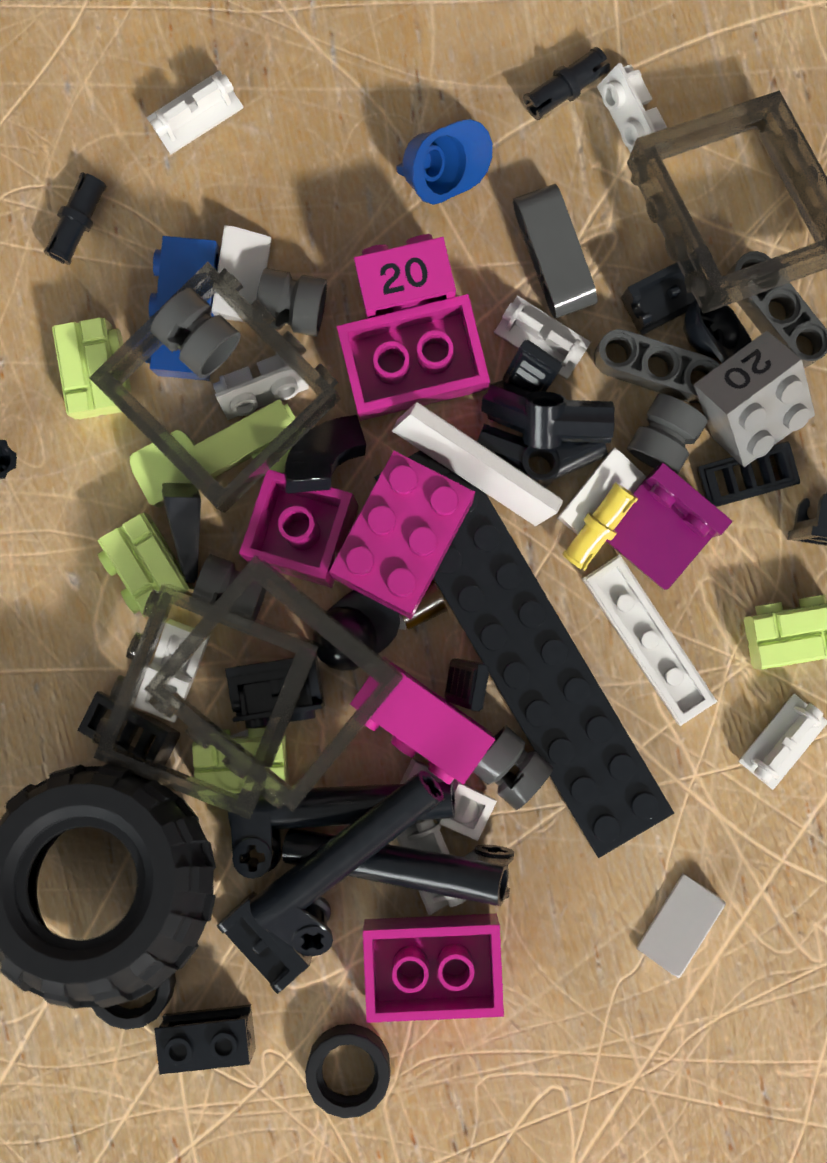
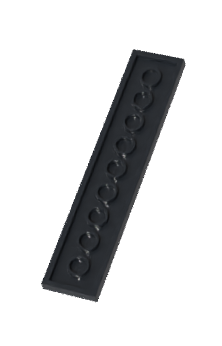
[374,450,675,858]

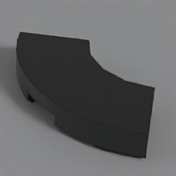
[284,415,366,494]

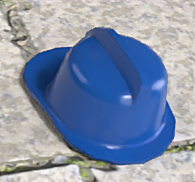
[396,119,493,205]

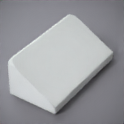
[212,225,272,323]
[557,447,646,535]
[636,874,726,978]

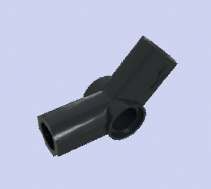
[481,381,615,449]
[477,424,608,488]

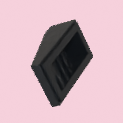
[502,340,563,393]
[697,441,800,507]
[162,483,201,583]
[444,658,490,712]
[77,691,181,772]

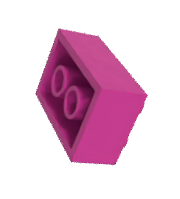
[337,294,490,421]
[329,450,475,619]
[350,657,496,785]
[363,913,504,1023]

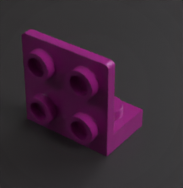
[606,463,733,590]

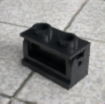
[225,654,325,728]
[154,1004,256,1075]

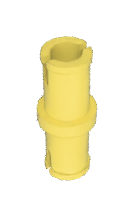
[562,482,638,571]

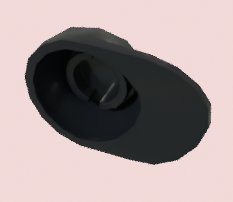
[683,294,752,363]
[312,590,400,671]

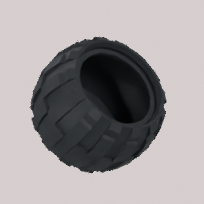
[0,764,216,1009]

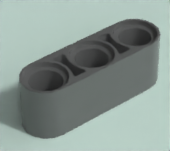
[513,184,598,318]
[726,251,827,368]
[594,329,720,403]

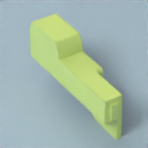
[130,399,301,508]

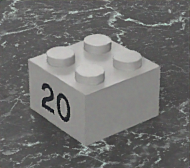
[694,331,815,467]

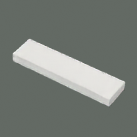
[392,402,563,526]
[582,554,717,726]

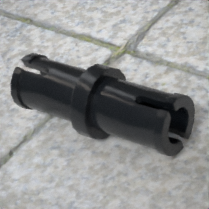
[523,47,610,120]
[43,172,107,265]

